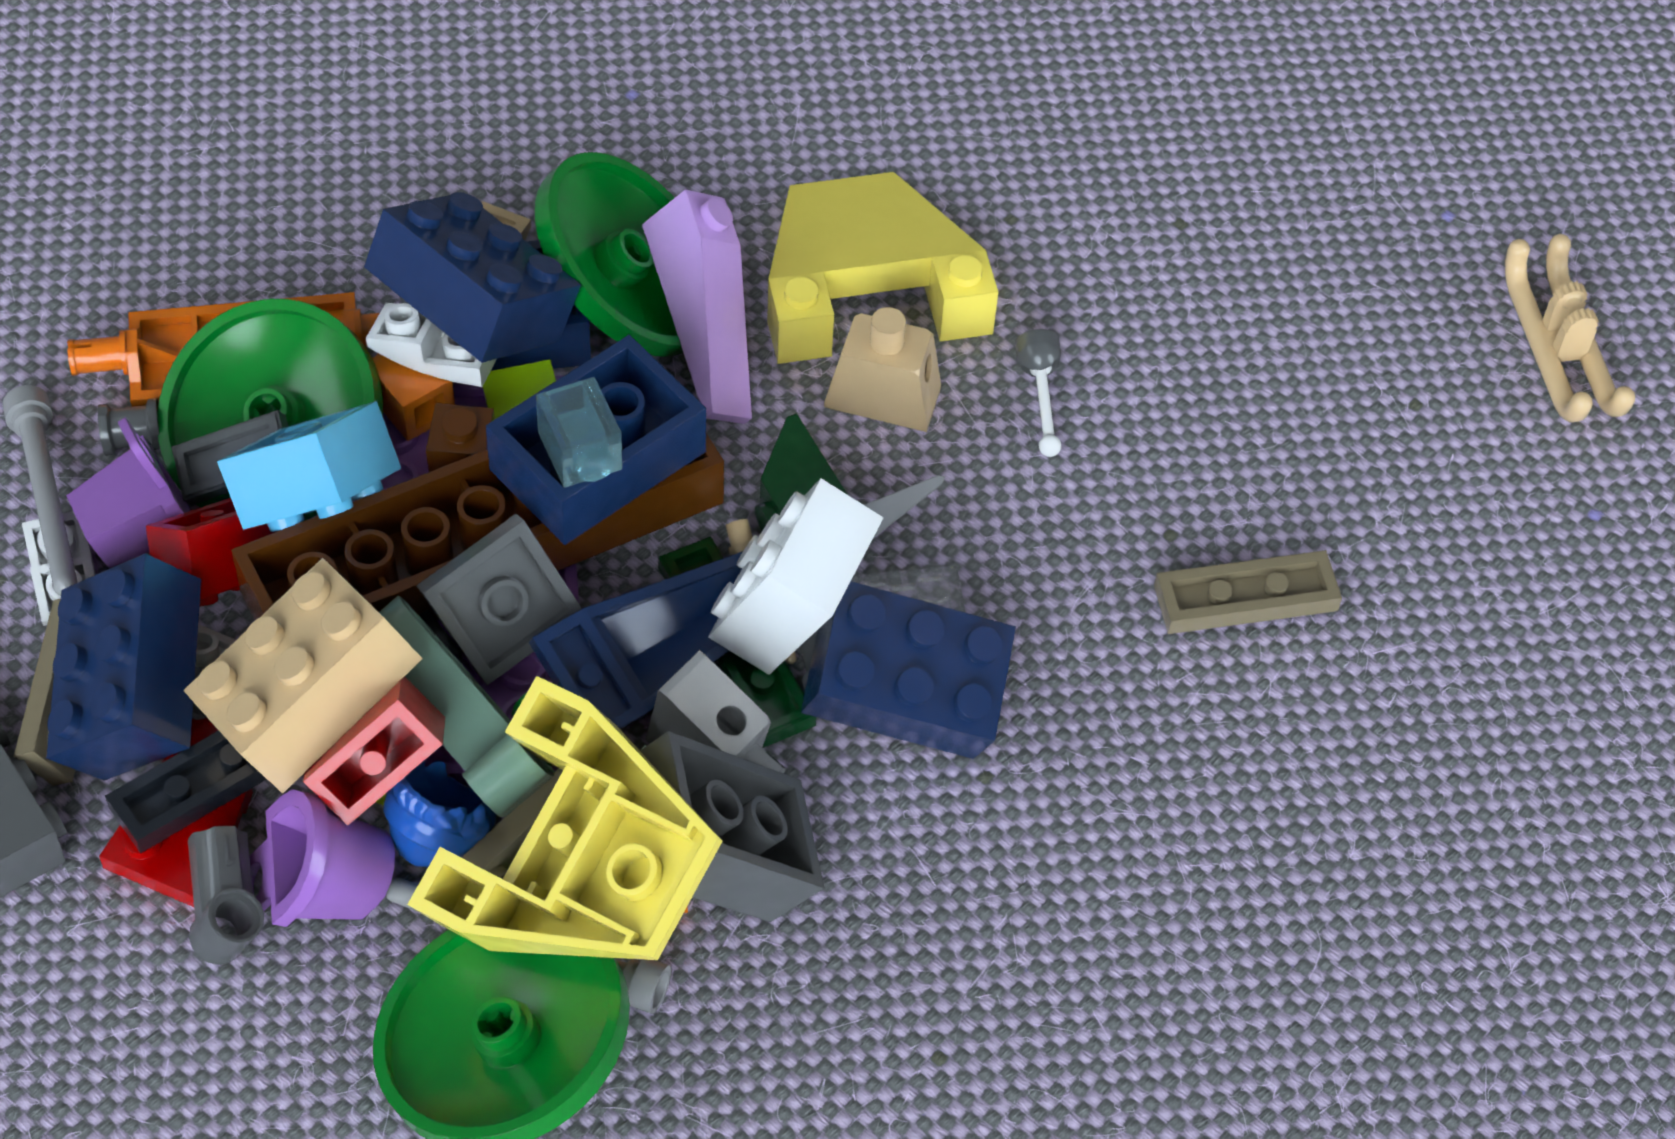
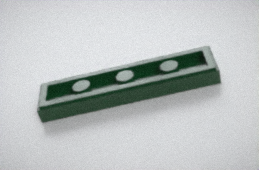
[658,536,817,748]

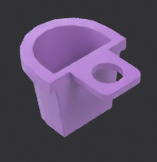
[66,417,192,568]
[249,789,395,927]

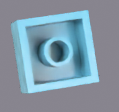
[217,401,401,532]

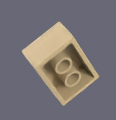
[183,558,423,793]

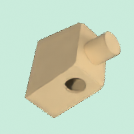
[824,307,941,432]

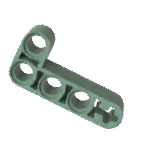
[379,595,555,817]

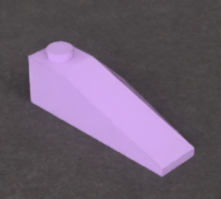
[642,189,752,424]

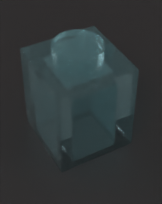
[536,377,622,488]

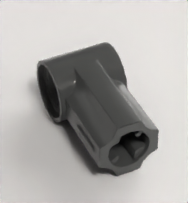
[188,826,264,965]

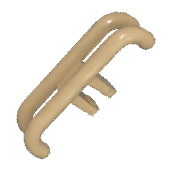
[1505,234,1635,423]

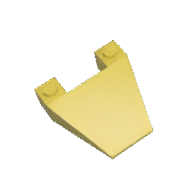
[767,172,998,364]
[407,676,723,960]

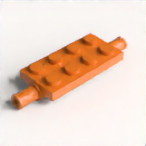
[67,292,380,407]

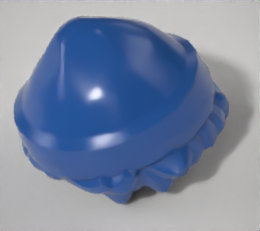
[383,760,497,867]

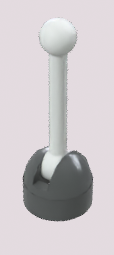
[1015,329,1061,457]

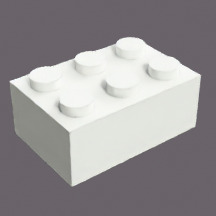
[708,479,884,675]

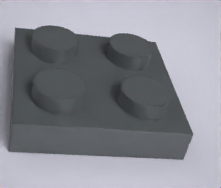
[416,514,582,686]

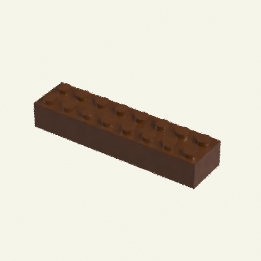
[231,433,724,620]

